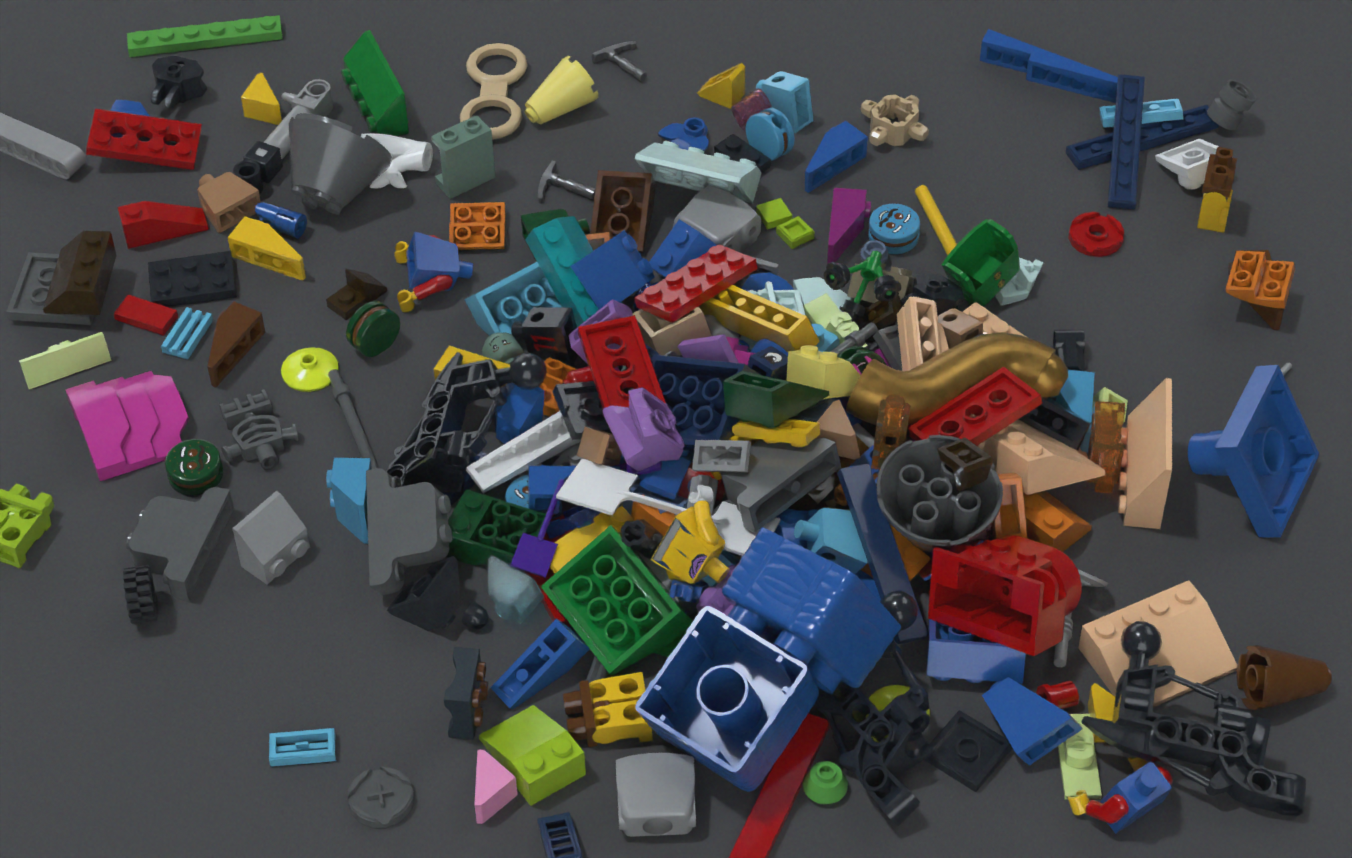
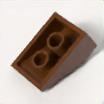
[590,170,656,253]

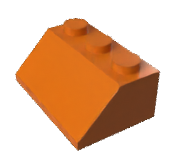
[1023,490,1092,552]

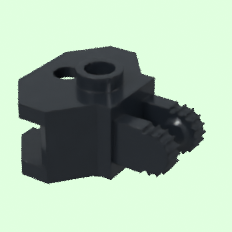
[150,55,207,109]
[900,271,964,316]

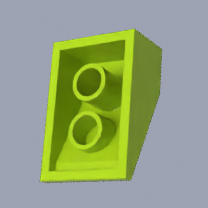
[479,705,586,806]

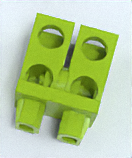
[0,483,55,568]

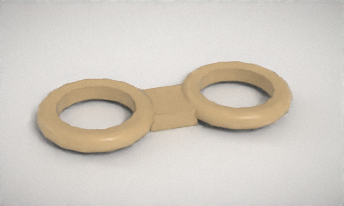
[460,43,528,140]

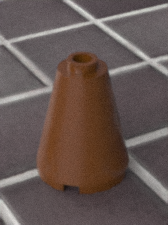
[1237,645,1332,710]

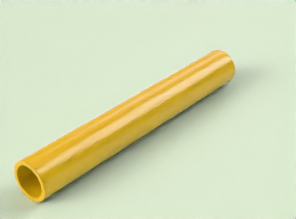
[915,185,957,256]

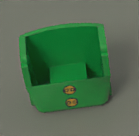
[942,219,1020,306]

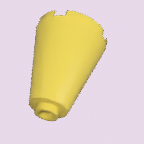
[524,56,599,124]

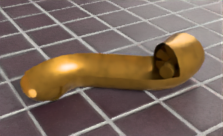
[846,332,1069,431]

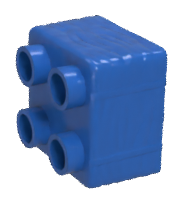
[722,527,901,694]
[635,606,819,792]

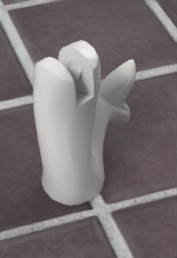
[361,133,433,189]

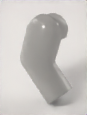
[704,315,739,338]

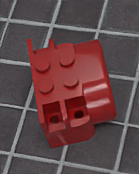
[928,535,1082,656]

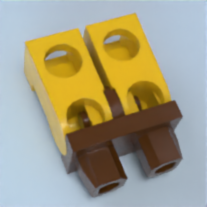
[1197,147,1238,233]
[563,672,653,747]

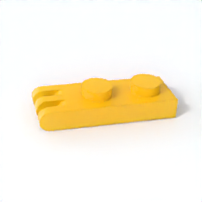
[732,419,820,447]

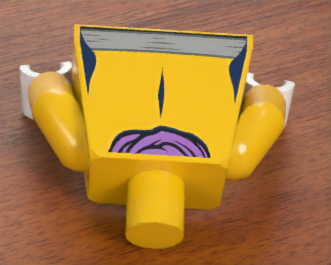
[651,485,730,584]

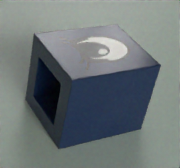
[747,346,788,381]

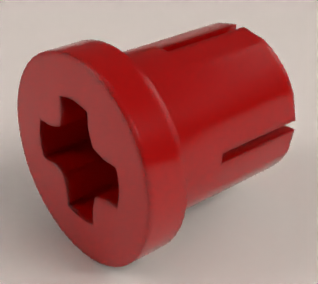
[1036,680,1079,709]

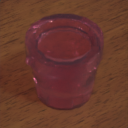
[731,88,772,130]

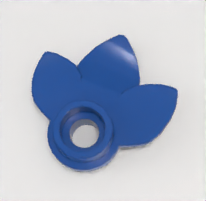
[658,117,709,151]

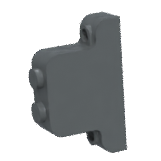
[720,438,841,532]
[366,468,452,595]
[126,487,234,601]

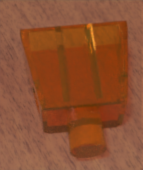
[871,395,911,470]

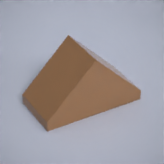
[815,400,860,460]
[577,427,622,466]

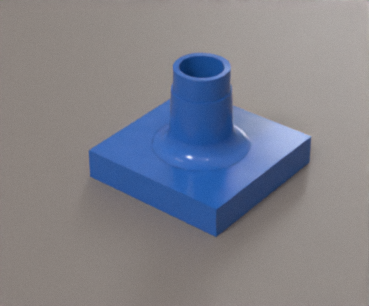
[1188,365,1320,537]

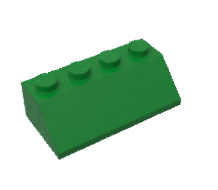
[341,30,409,136]

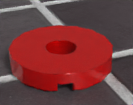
[1068,212,1124,257]

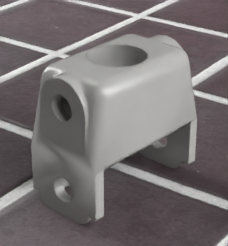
[673,185,761,252]
[616,753,696,837]

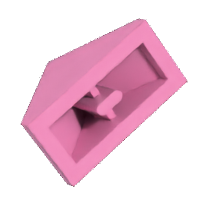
[474,750,518,824]

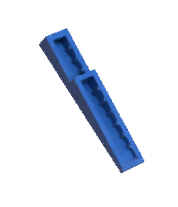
[980,29,1118,103]

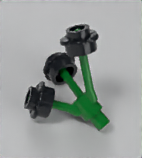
[823,251,901,323]

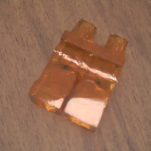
[1087,401,1125,493]

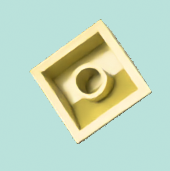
[786,345,861,399]

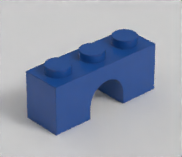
[527,465,621,514]

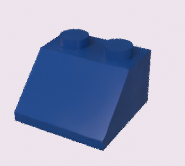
[649,219,716,279]

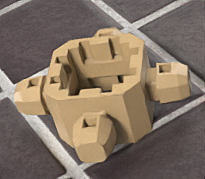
[861,95,929,146]

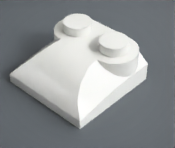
[1155,139,1219,189]

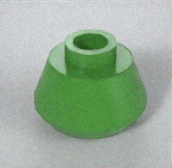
[803,761,848,804]

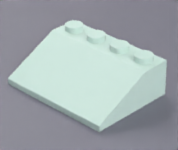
[635,141,761,204]

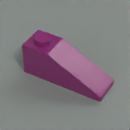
[827,188,871,264]

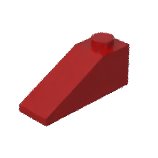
[117,201,209,249]

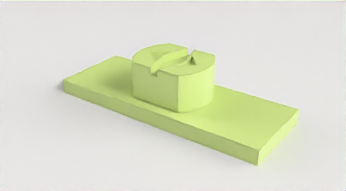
[803,293,868,347]
[19,332,112,389]
[1058,714,1102,799]

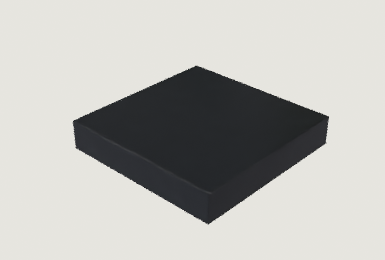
[924,710,1012,792]

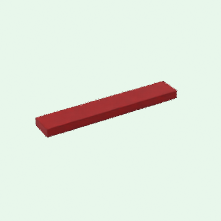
[729,713,830,858]

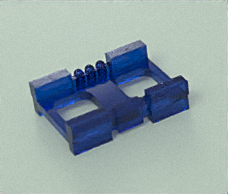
[546,506,602,539]

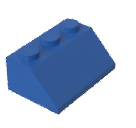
[926,619,1026,684]

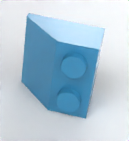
[326,458,372,544]

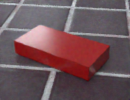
[114,295,178,336]

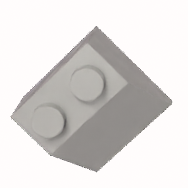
[233,491,310,584]

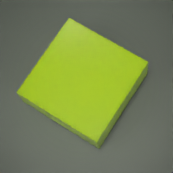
[756,198,792,230]
[776,216,815,249]

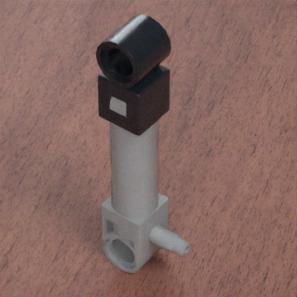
[233,79,333,194]

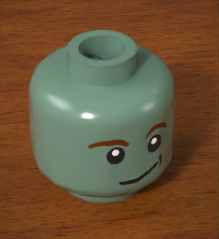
[482,332,524,364]

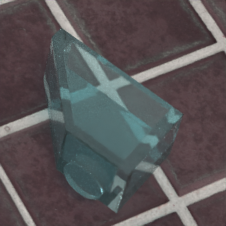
[488,555,544,624]

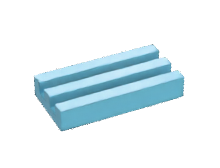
[161,307,213,359]
[269,728,336,767]

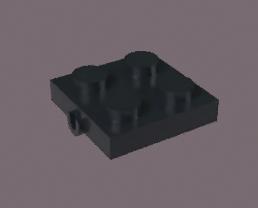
[552,381,612,440]

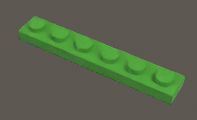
[127,15,283,57]

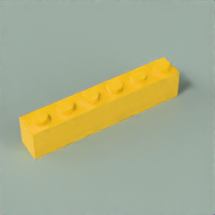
[698,285,820,352]

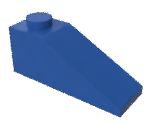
[805,120,868,193]
[490,619,589,710]

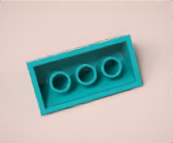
[526,216,623,327]

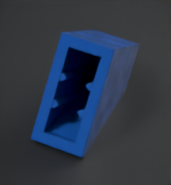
[982,677,1083,766]

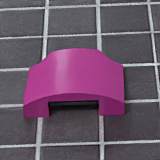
[65,371,189,481]

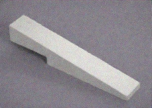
[466,411,581,493]

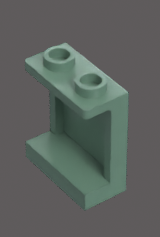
[432,116,496,199]

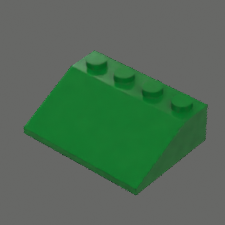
[541,525,693,675]

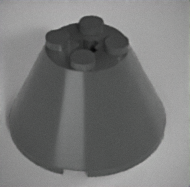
[289,113,392,215]
[877,435,1003,553]

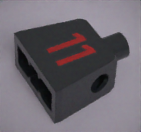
[511,307,578,367]

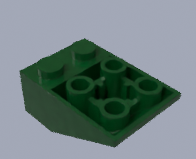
[723,371,829,428]
[446,489,546,565]

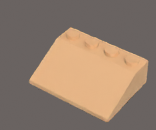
[1118,378,1172,529]
[970,414,1105,495]
[1078,580,1237,707]

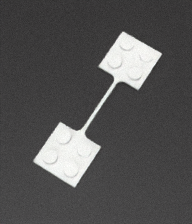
[556,459,780,556]

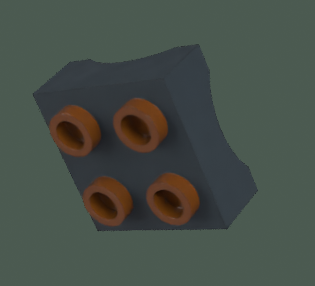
[444,647,488,739]

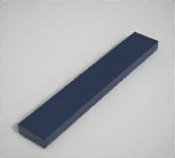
[1107,74,1145,210]
[1066,105,1219,170]
[837,464,928,645]

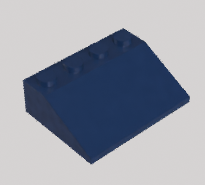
[651,354,760,447]

